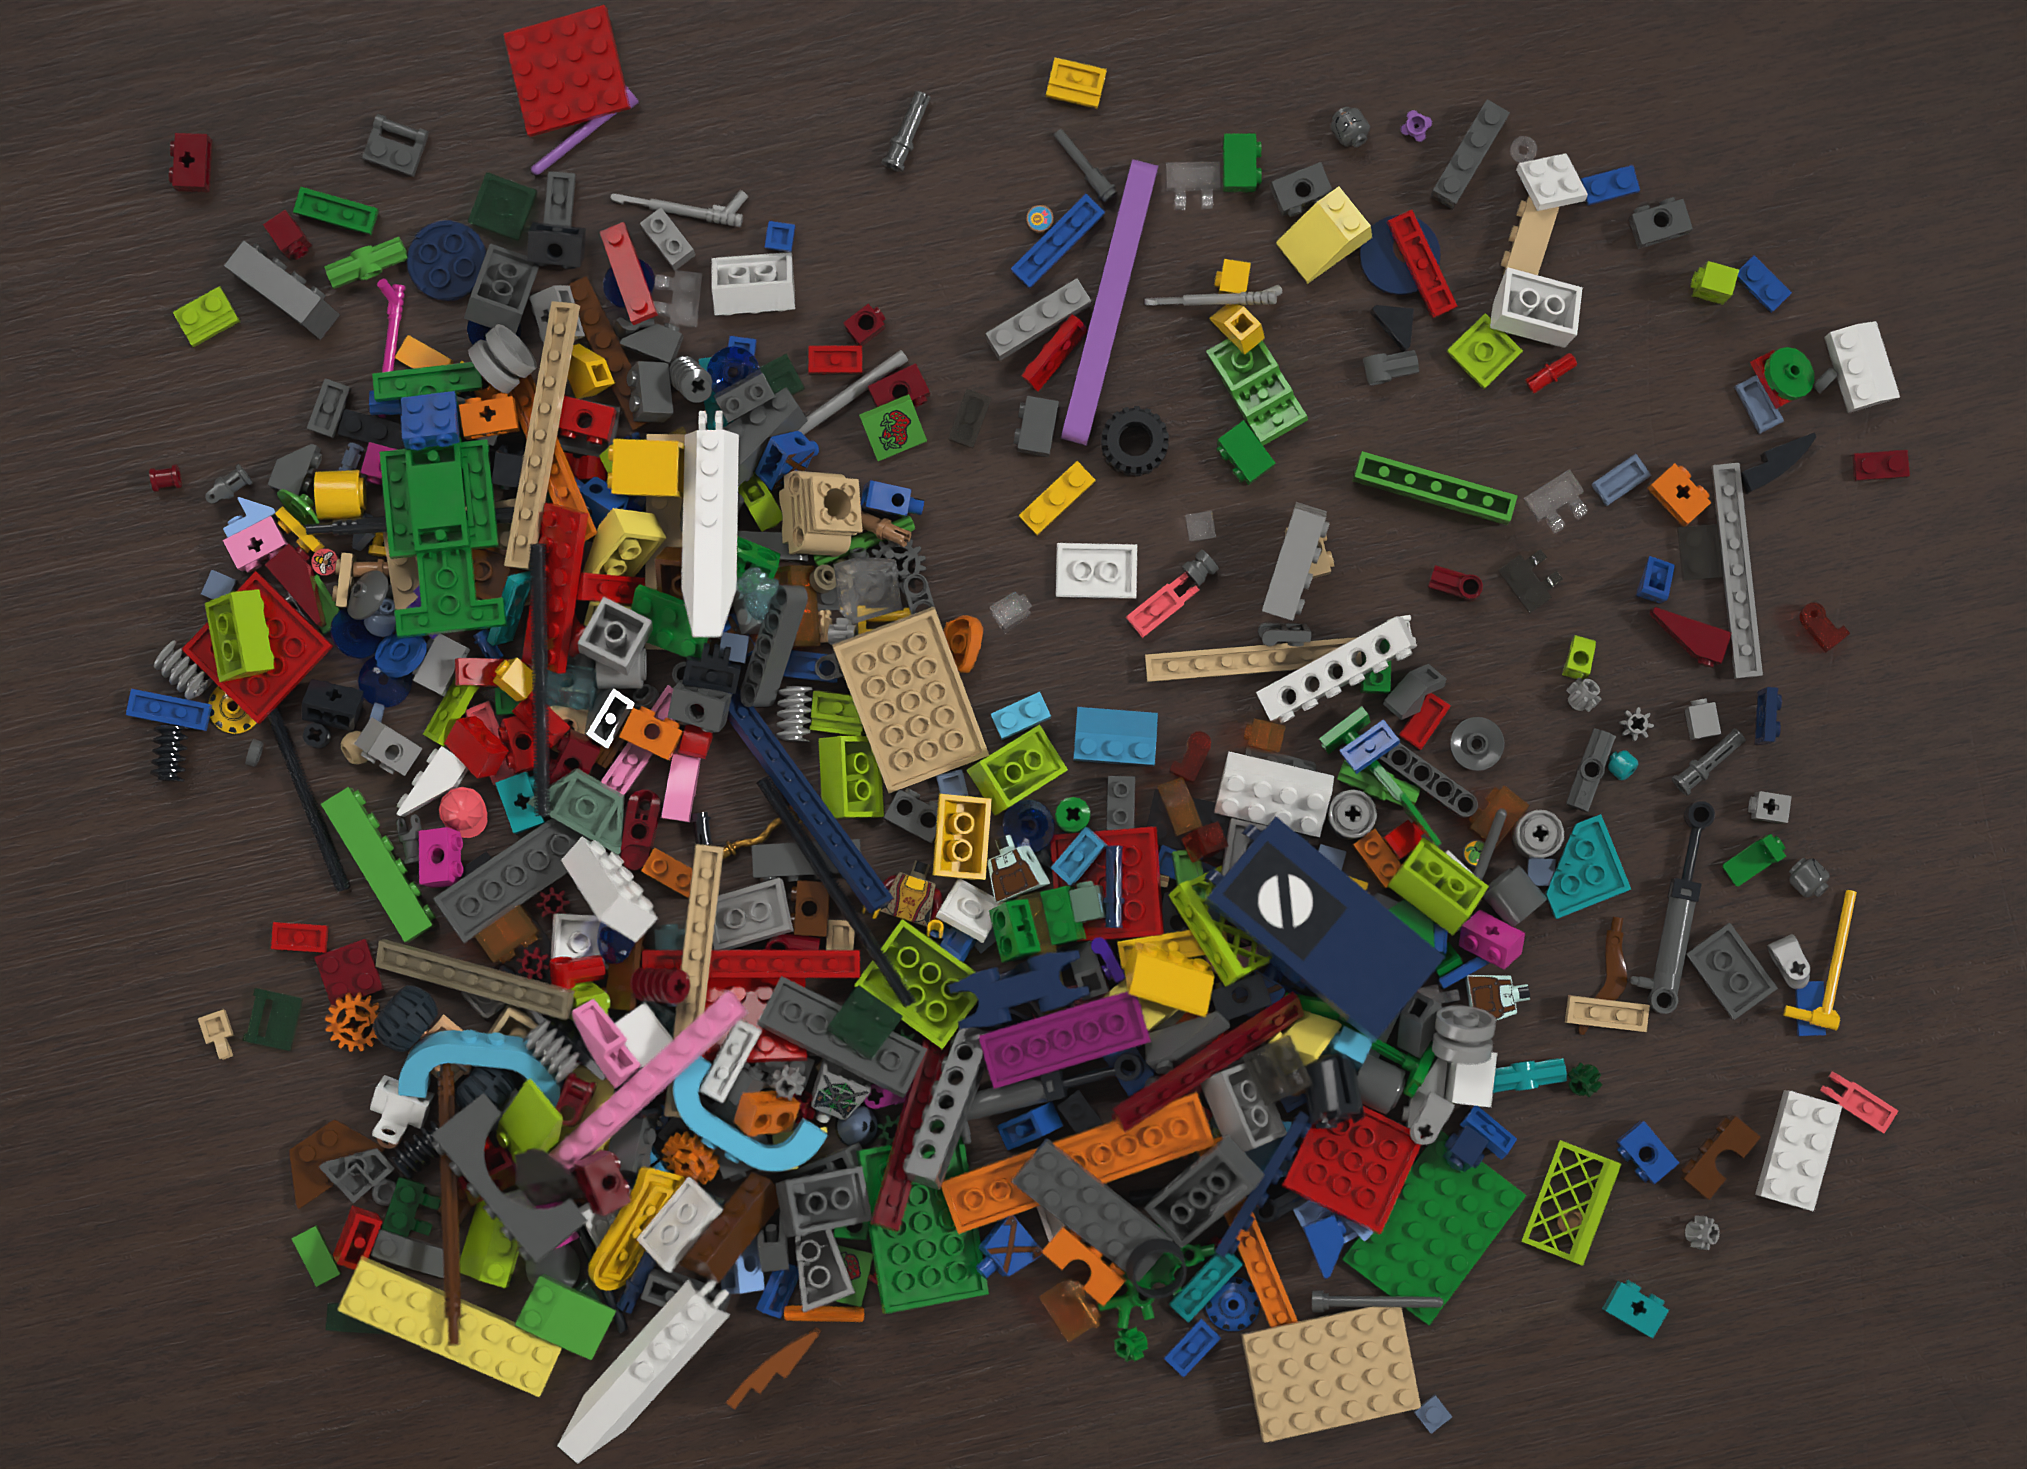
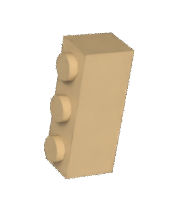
[1500,196,1560,275]

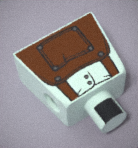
[988,835,1050,903]
[1464,975,1530,1020]

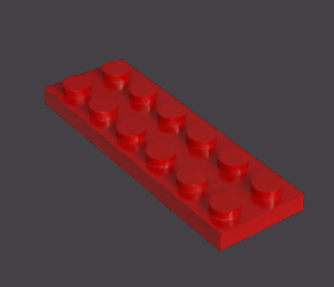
[522,503,589,673]

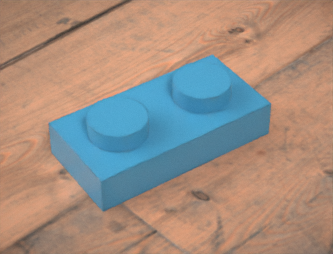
[1051,827,1107,886]

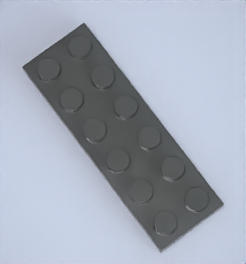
[433,818,592,944]
[757,976,927,1098]
[1012,1138,1173,1282]

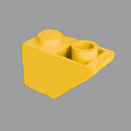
[1210,304,1265,355]
[568,344,614,399]

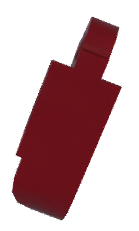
[621,790,662,871]

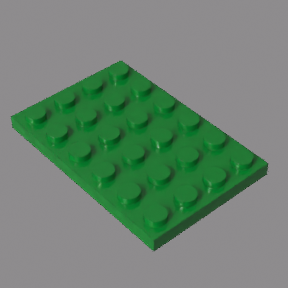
[1342,1130,1527,1325]
[856,1137,989,1314]

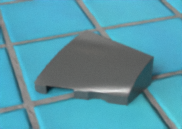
[319,1148,395,1203]

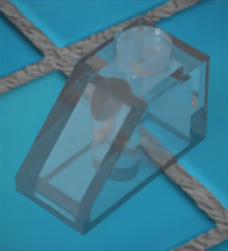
[989,591,1032,634]

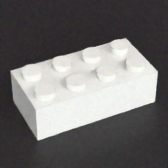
[1214,751,1334,837]
[561,837,657,942]
[1755,1090,1842,1211]

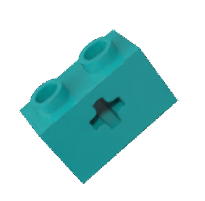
[495,772,547,834]
[1602,1280,1669,1338]

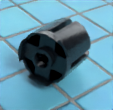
[1301,1054,1365,1129]

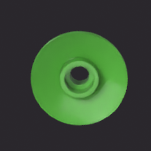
[277,489,319,526]

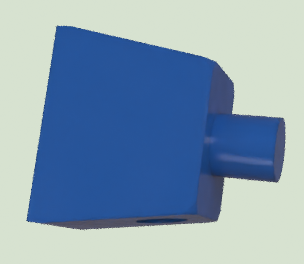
[575,477,629,531]

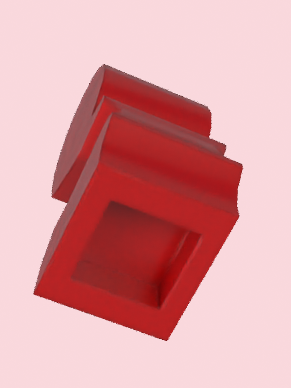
[564,452,608,482]

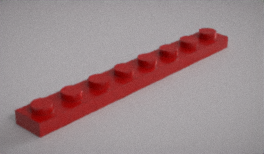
[642,949,860,978]

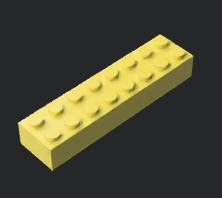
[338,1256,562,1397]

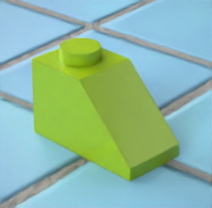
[738,472,783,532]

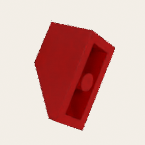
[1382,819,1424,860]

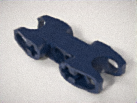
[948,950,1090,1029]

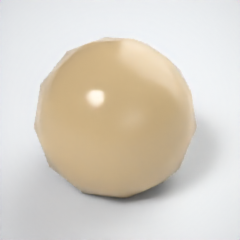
[341,731,368,765]

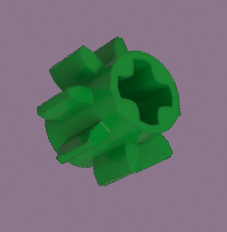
[1114,1327,1148,1362]

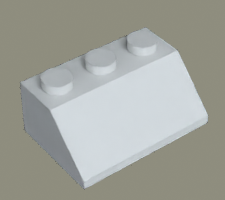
[712,252,795,315]
[1490,267,1582,348]
[1824,321,1900,413]

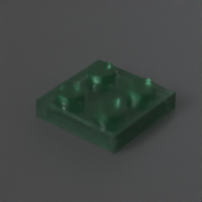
[468,172,537,241]
[827,985,903,1060]

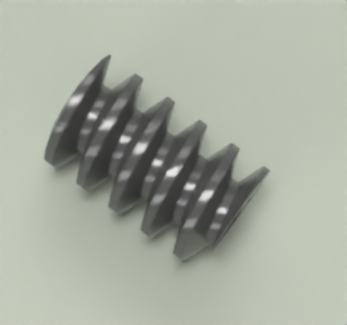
[669,356,712,403]

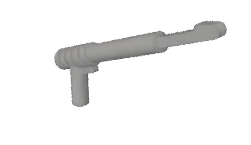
[611,190,748,227]
[1144,285,1282,306]

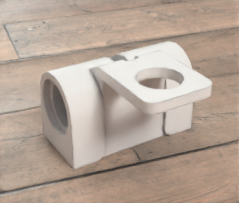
[370,1075,435,1144]

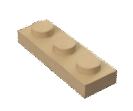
[1565,995,1650,1032]

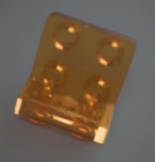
[1038,1279,1101,1343]

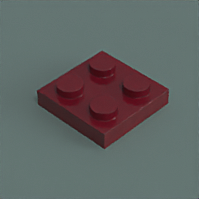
[314,939,384,1006]

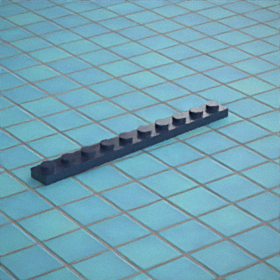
[726,686,893,914]

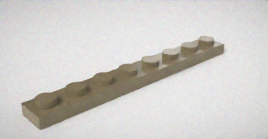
[375,939,574,1019]

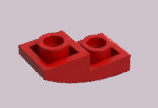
[679,704,713,759]

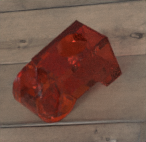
[1799,602,1850,653]
[1169,731,1211,784]

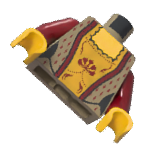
[862,860,944,938]

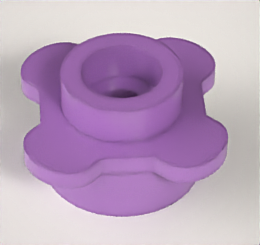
[1401,111,1432,142]

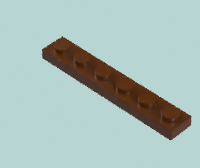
[567,276,652,431]

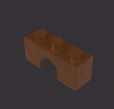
[1680,1115,1761,1200]

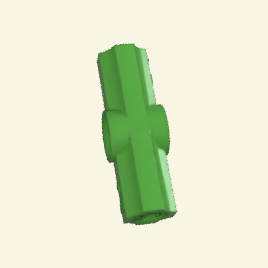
[324,237,408,289]
[1337,760,1421,806]

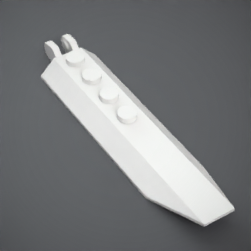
[682,411,739,637]
[557,1279,729,1464]

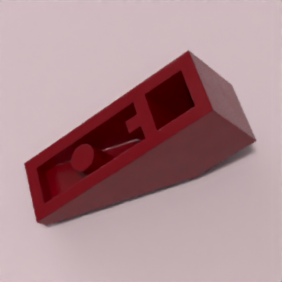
[265,544,326,628]
[1649,607,1732,668]

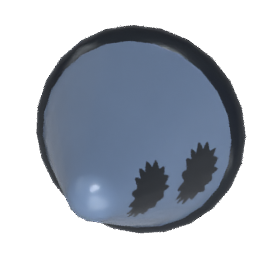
[835,1103,880,1148]

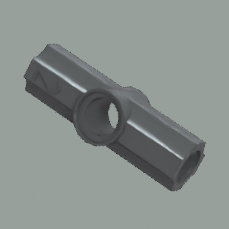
[1566,728,1616,812]

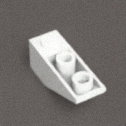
[396,746,469,817]

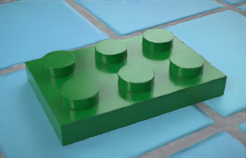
[631,584,708,658]

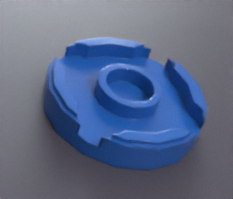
[375,633,427,678]

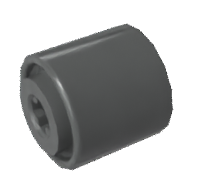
[1482,865,1547,927]
[1356,1054,1406,1114]

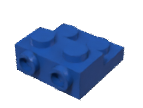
[401,391,460,450]

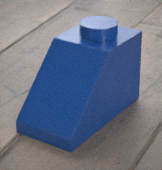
[997,1101,1063,1151]
[1302,1214,1347,1278]

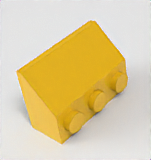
[933,794,992,880]
[1124,941,1214,1017]

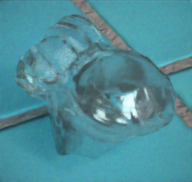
[736,567,779,620]

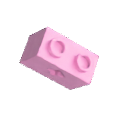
[223,516,288,573]

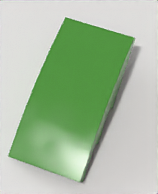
[1206,339,1308,445]

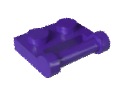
[1091,937,1125,983]

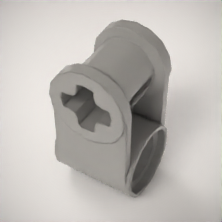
[1767,934,1810,989]
[1410,1091,1454,1145]

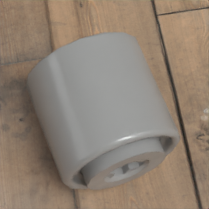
[596,648,647,689]
[1325,790,1377,840]
[1511,810,1564,859]

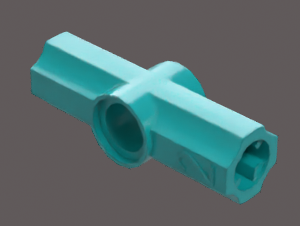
[1493,1058,1567,1093]

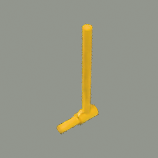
[1784,890,1857,1030]

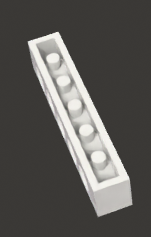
[1256,617,1417,723]

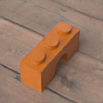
[1042,1226,1126,1306]

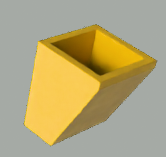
[607,439,684,498]

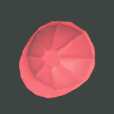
[439,787,487,838]

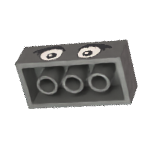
[1144,1135,1264,1249]

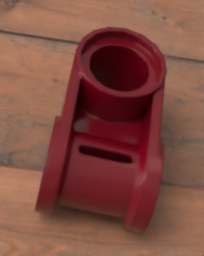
[555,1072,597,1127]

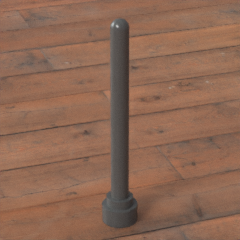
[1457,809,1507,932]
[1312,1290,1443,1312]

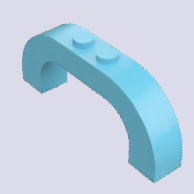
[398,1030,565,1108]
[673,1056,828,1171]

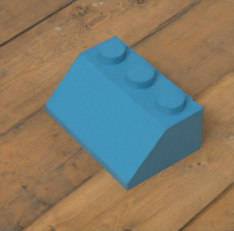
[1073,707,1158,767]

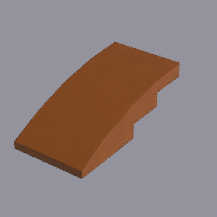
[726,1327,821,1409]

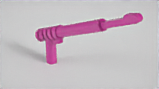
[377,279,405,418]

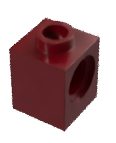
[843,303,886,346]

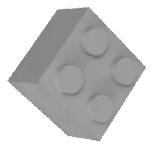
[578,597,653,676]

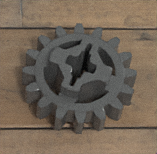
[868,539,927,595]

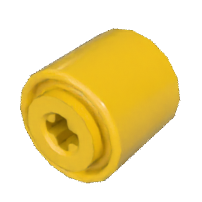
[314,470,367,520]

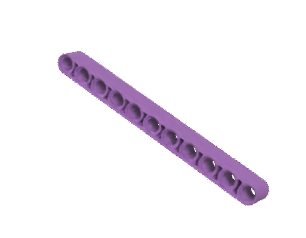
[1061,159,1158,445]

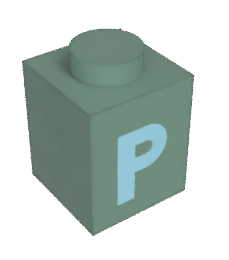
[1069,881,1106,923]

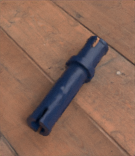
[1103,846,1125,928]
[616,1250,657,1313]

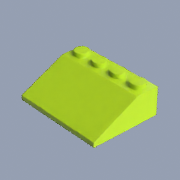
[855,919,978,1049]

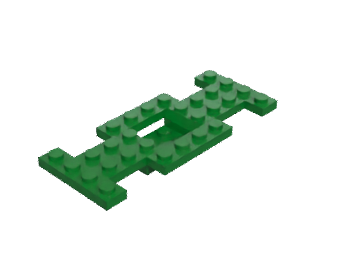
[372,362,507,638]

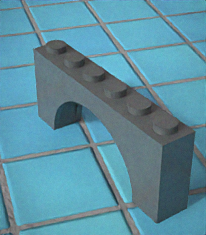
[431,1093,588,1264]

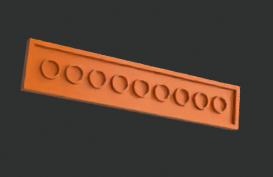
[941,1092,1215,1234]

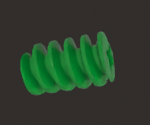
[1055,797,1090,833]

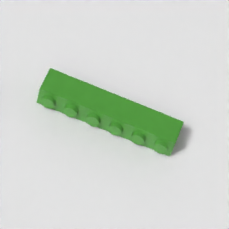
[1352,451,1517,525]
[321,787,436,942]

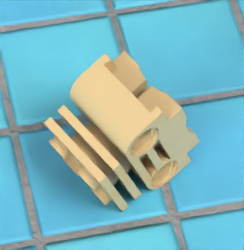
[779,471,863,557]

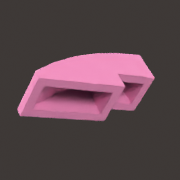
[662,740,701,823]
[572,999,641,1088]

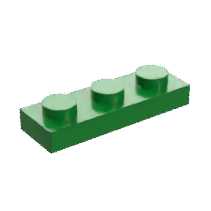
[293,187,379,235]

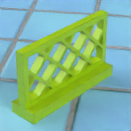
[1169,865,1272,987]
[1521,1140,1622,1266]

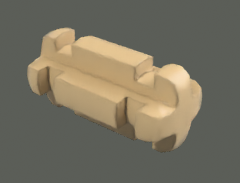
[817,610,832,643]

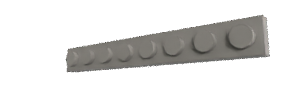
[1711,463,1763,679]

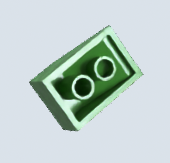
[515,1274,616,1360]

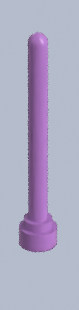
[531,85,639,175]

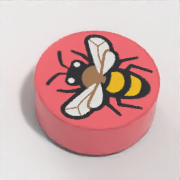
[311,549,339,576]

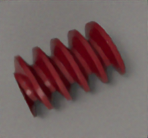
[630,967,691,1004]

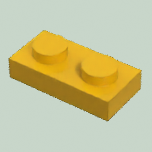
[275,506,325,553]

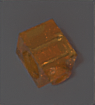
[1243,718,1286,753]

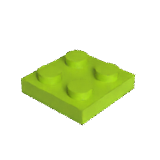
[1446,313,1523,389]

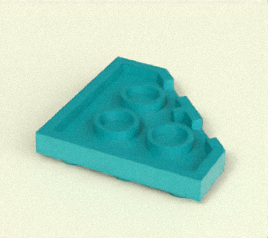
[1545,814,1631,919]

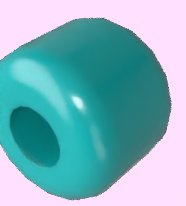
[1608,750,1639,781]

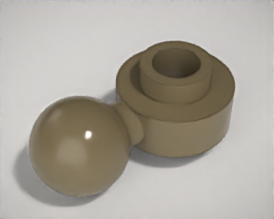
[809,558,853,594]

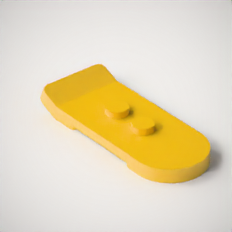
[588,1167,685,1291]

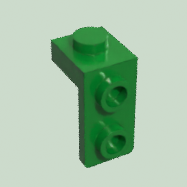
[1722,834,1786,887]

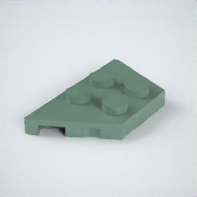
[528,769,624,855]

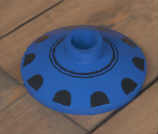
[1206,1277,1260,1331]

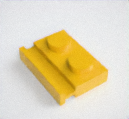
[1046,58,1107,109]

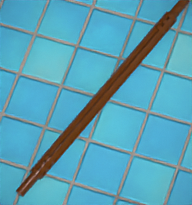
[438,1063,461,1346]

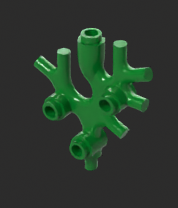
[1090,1224,1217,1329]

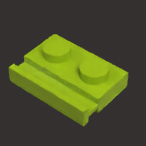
[173,286,240,347]
[810,690,864,736]

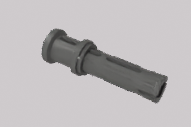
[881,91,931,172]
[1672,728,1746,796]

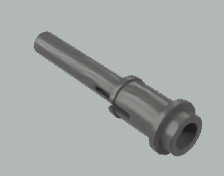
[1054,129,1117,202]

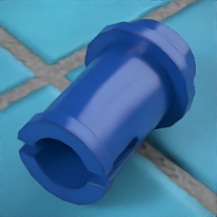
[473,628,504,659]

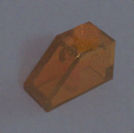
[1157,777,1202,837]

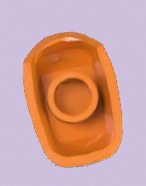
[943,615,983,673]

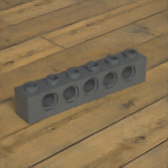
[903,1028,990,1190]

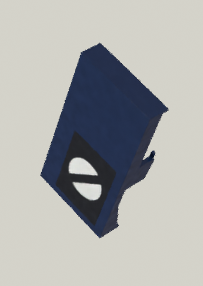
[1204,816,1445,1044]

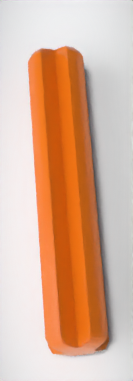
[784,1305,864,1322]

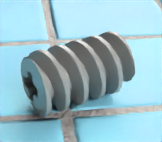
[154,640,213,700]
[776,686,812,742]
[522,1021,580,1082]

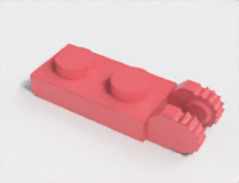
[1126,572,1199,638]
[1820,1072,1898,1134]

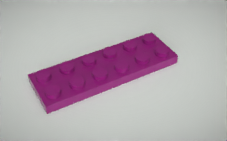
[978,991,1151,1089]

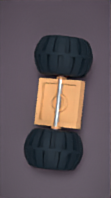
[373,986,519,1110]

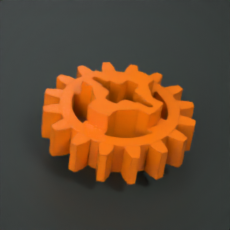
[325,992,380,1052]
[662,1132,720,1185]

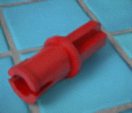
[1525,353,1577,394]

